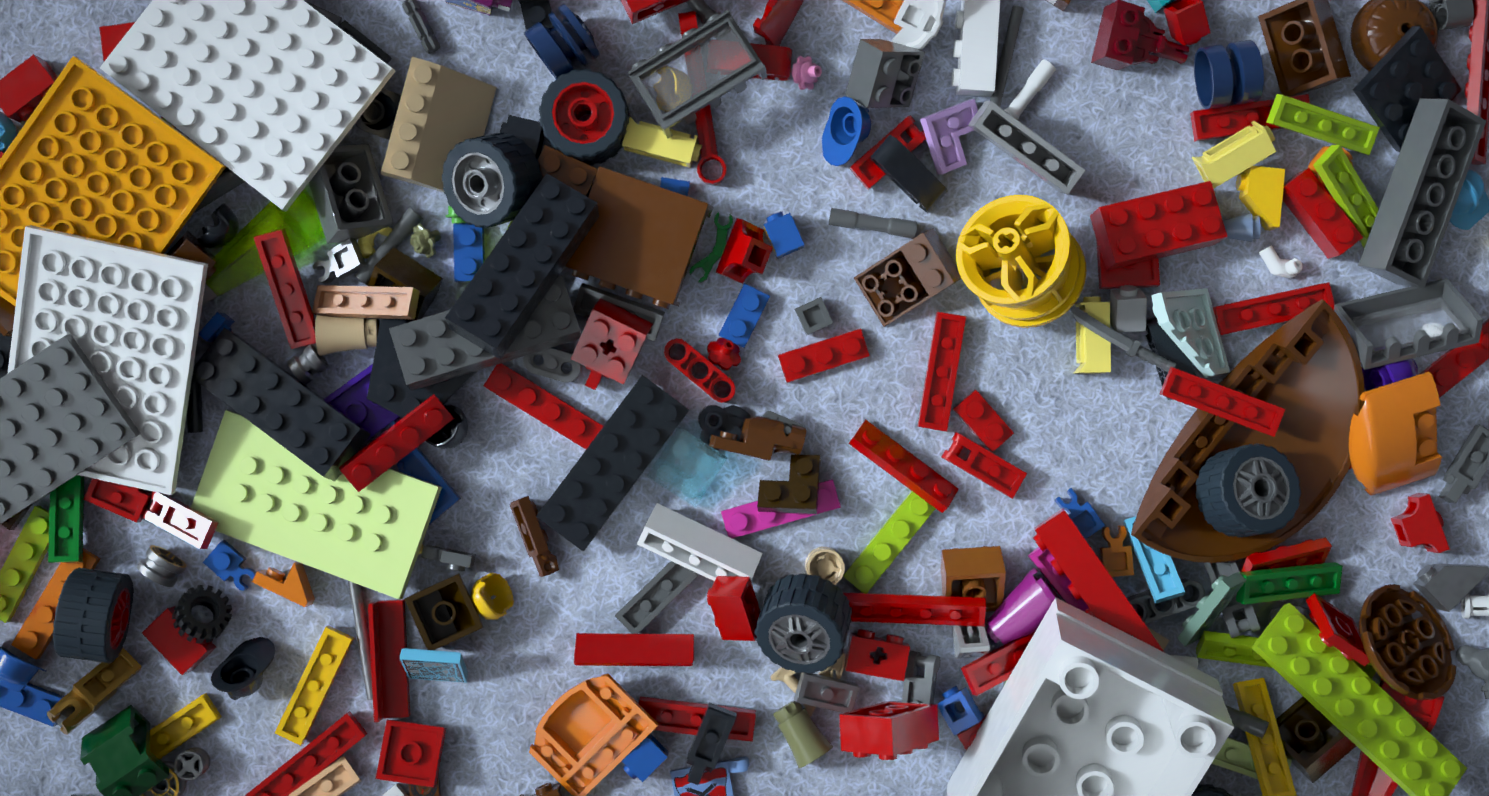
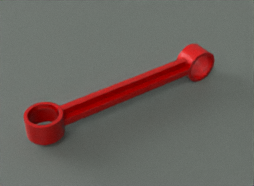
[678,11,726,185]

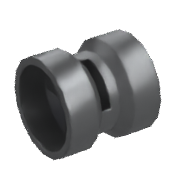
[287,344,329,385]

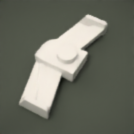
[891,0,947,50]

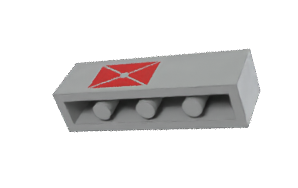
[968,101,1086,194]

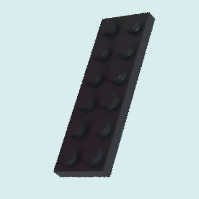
[536,375,689,552]

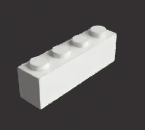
[952,0,1000,97]
[637,503,763,581]

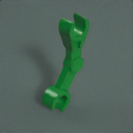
[689,212,733,283]

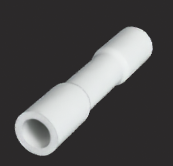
[1004,60,1056,120]

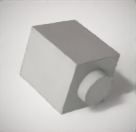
[1110,285,1147,333]

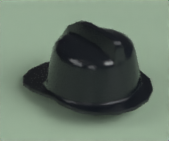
[355,88,401,140]
[211,637,276,700]

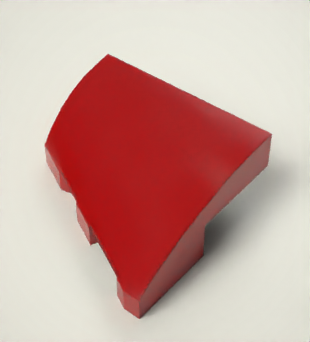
[753,0,804,46]

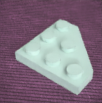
[1151,288,1230,378]

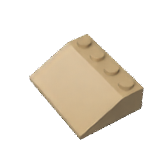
[381,56,497,192]

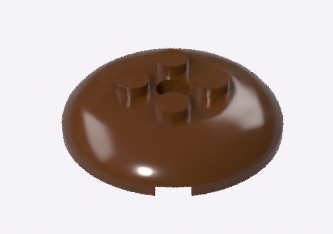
[1359,584,1457,700]

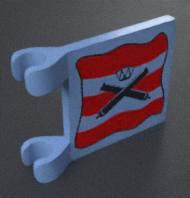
[670,756,750,796]

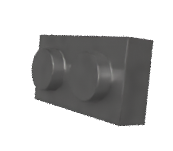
[794,673,859,713]

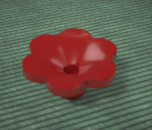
[707,338,741,370]

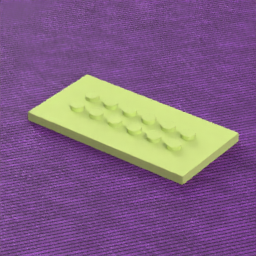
[191,410,442,599]

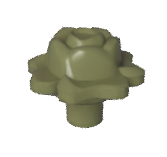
[410,224,441,258]

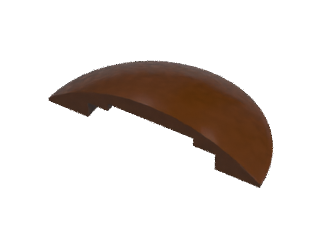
[1131,300,1365,563]

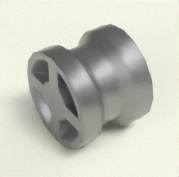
[174,747,210,781]

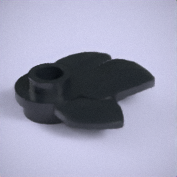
[698,405,751,456]

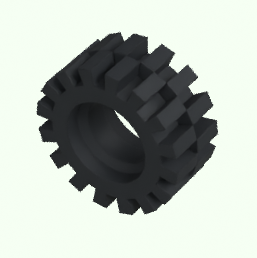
[172,585,232,643]

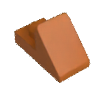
[252,562,315,607]

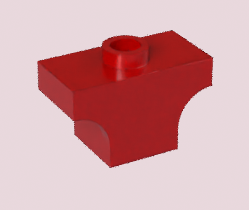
[716,218,773,284]
[1391,493,1450,553]

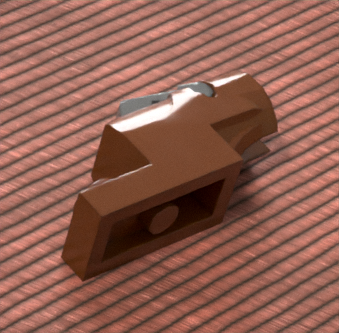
[709,411,806,461]

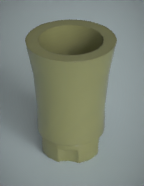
[773,700,833,769]

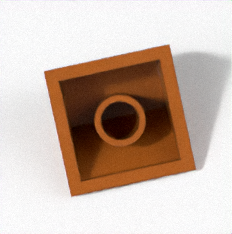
[941,546,1006,612]

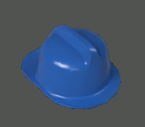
[822,96,871,166]
[0,645,47,692]

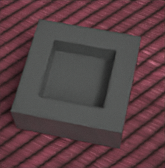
[794,297,833,336]

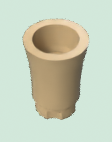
[315,315,379,356]

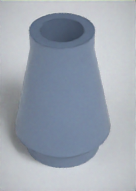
[1223,213,1261,242]

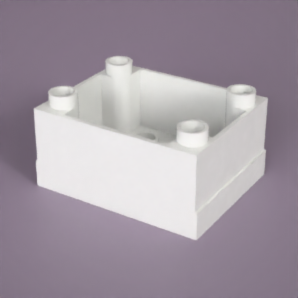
[947,597,1234,796]

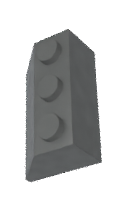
[309,144,393,244]

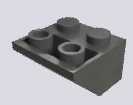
[845,39,925,108]

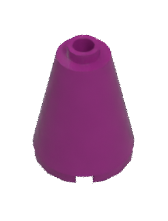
[986,567,1061,645]

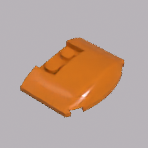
[1349,372,1442,496]
[529,674,659,796]

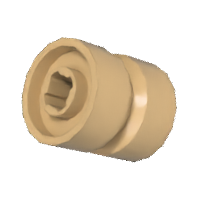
[805,547,845,585]

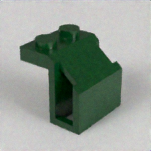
[80,705,169,796]

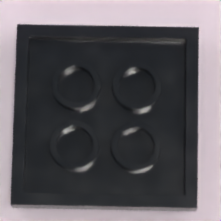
[1353,26,1462,152]

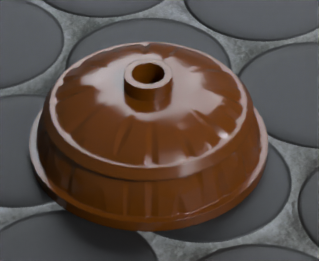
[1350,0,1438,72]

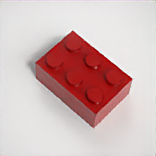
[839,701,939,760]

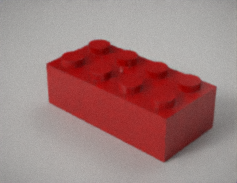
[1090,181,1228,271]

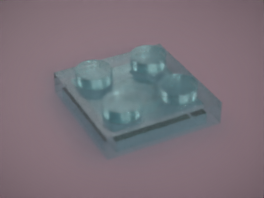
[647,427,728,508]

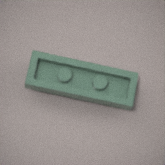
[1177,572,1246,646]

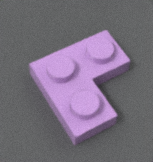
[920,99,978,174]

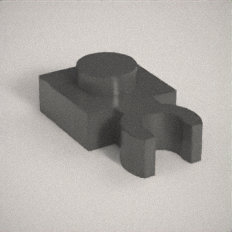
[421,545,476,571]

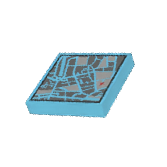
[400,648,468,683]

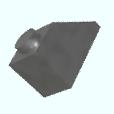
[1413,564,1489,612]

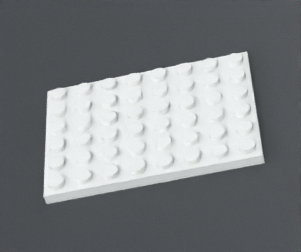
[100,0,396,212]
[8,225,208,495]

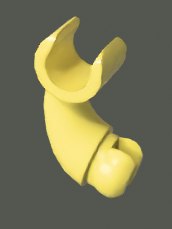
[357,227,393,259]

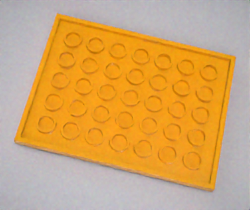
[0,56,226,307]

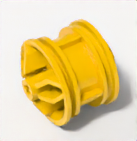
[956,195,1087,328]

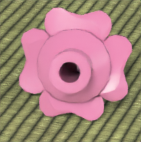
[791,56,822,90]

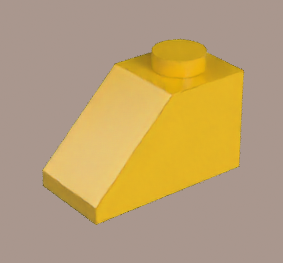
[1236,166,1285,231]

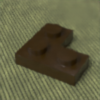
[757,454,821,514]

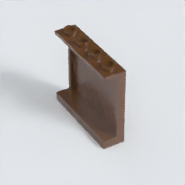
[565,166,714,309]

